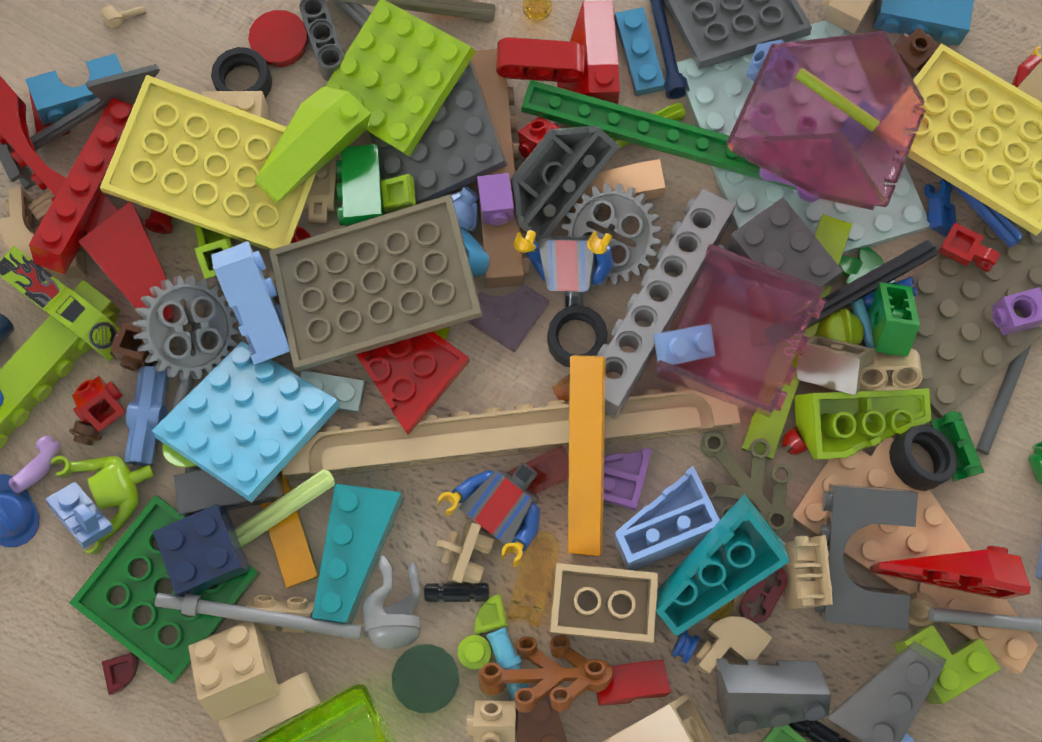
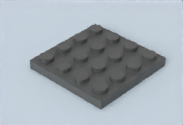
[663,0,812,70]
[369,60,507,205]

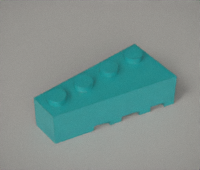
[312,484,405,624]
[656,494,790,637]

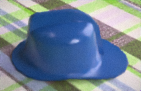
[0,474,40,547]

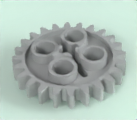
[562,183,663,285]
[132,275,240,380]

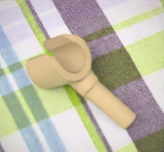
[101,5,146,29]

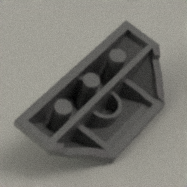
[510,126,620,242]

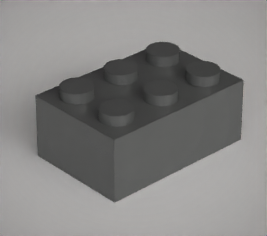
[730,197,843,317]

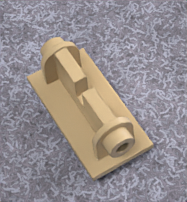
[245,595,315,634]

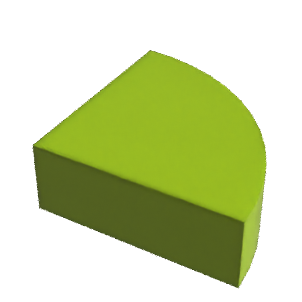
[474,594,508,635]

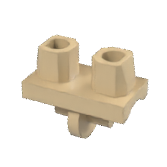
[435,522,495,584]

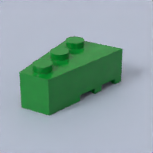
[336,144,384,227]

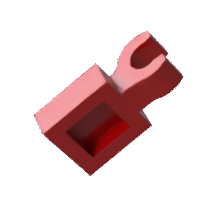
[938,222,1001,272]

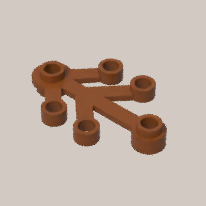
[478,635,613,713]

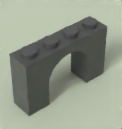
[815,484,918,630]

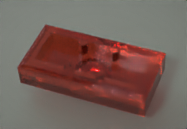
[507,445,569,495]

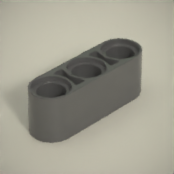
[299,0,344,81]

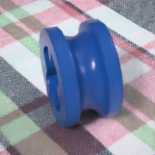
[671,630,700,664]

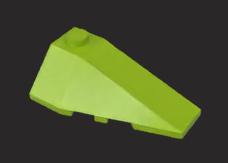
[255,86,371,204]

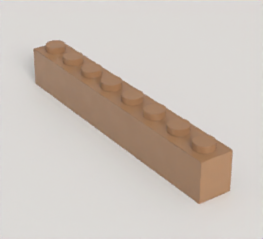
[471,49,530,288]

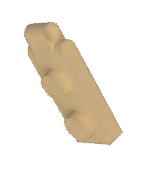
[303,153,340,223]

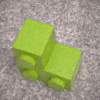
[892,625,1001,704]

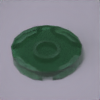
[392,644,460,713]

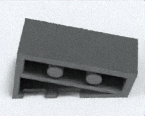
[827,641,947,742]
[716,659,831,735]

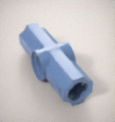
[124,366,169,466]

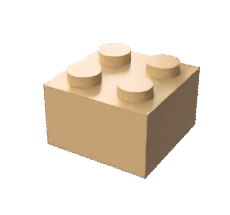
[188,621,280,722]

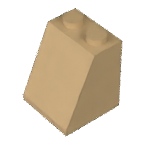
[603,692,716,742]

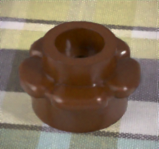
[69,420,102,445]

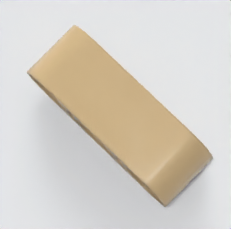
[828,348,923,392]
[218,672,321,742]

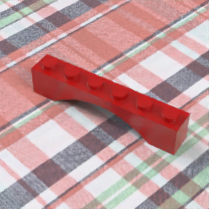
[0,76,118,237]
[29,98,134,274]

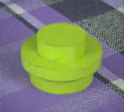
[458,635,491,670]

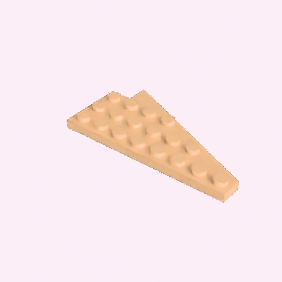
[792,437,1038,674]

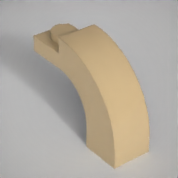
[0,187,87,279]

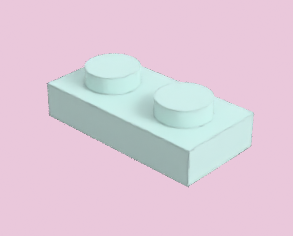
[301,370,366,414]

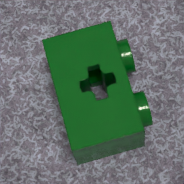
[869,282,920,357]

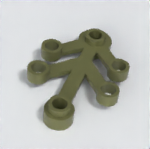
[700,431,794,537]

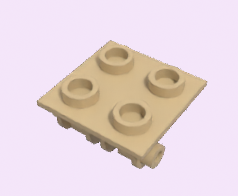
[783,535,833,610]

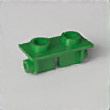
[930,411,984,482]

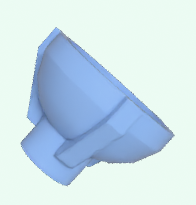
[445,186,479,231]

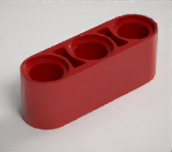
[496,37,585,83]

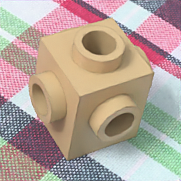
[467,700,516,742]

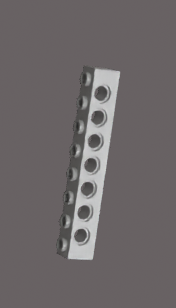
[597,189,736,418]

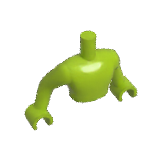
[51,456,155,555]

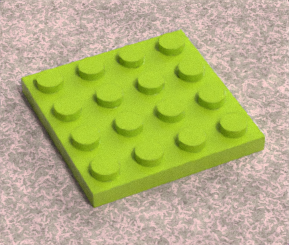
[325,0,476,157]

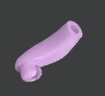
[9,435,61,493]

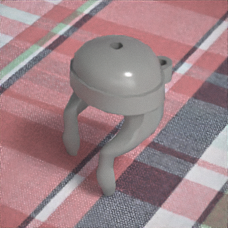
[362,556,421,649]

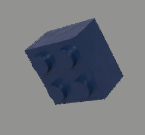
[153,504,250,597]

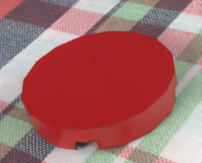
[248,10,309,67]

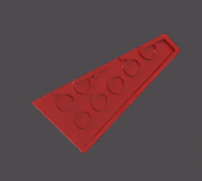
[356,331,470,435]

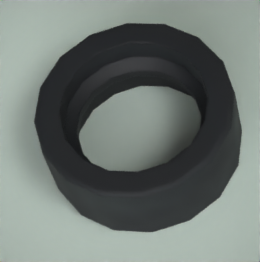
[211,47,272,99]
[547,305,608,368]
[889,425,957,491]

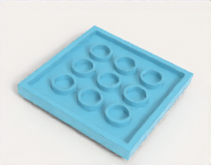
[152,341,340,503]

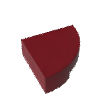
[102,653,139,695]

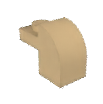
[694,616,773,675]

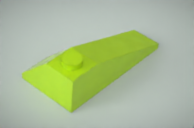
[794,388,932,459]

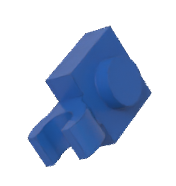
[924,179,956,237]

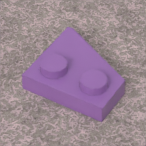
[603,448,652,511]

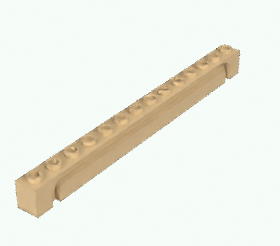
[283,382,741,481]

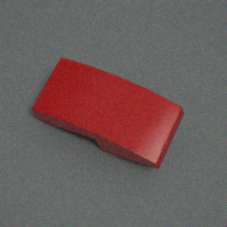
[596,660,671,706]

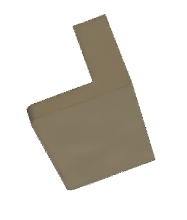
[797,335,875,395]

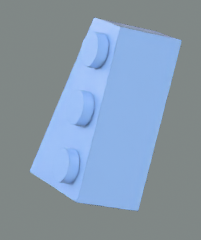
[211,241,290,365]
[615,466,720,571]

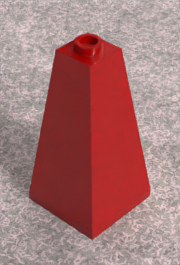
[78,201,174,323]

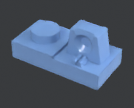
[46,482,113,549]

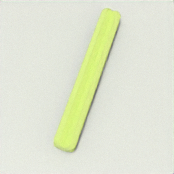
[235,470,335,548]

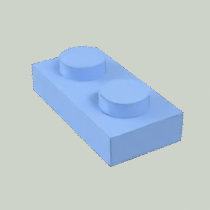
[653,324,715,367]

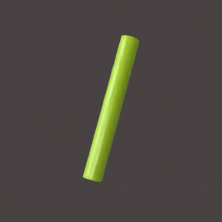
[795,67,880,132]

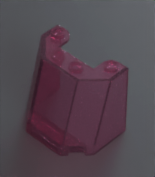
[657,244,826,417]

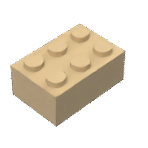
[549,563,658,644]

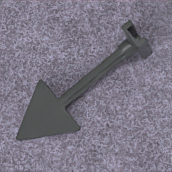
[0,64,160,190]

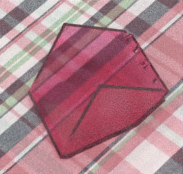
[726,31,925,210]

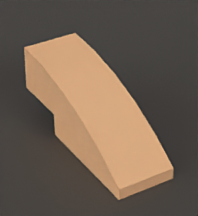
[571,159,666,214]

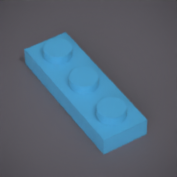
[614,7,665,96]

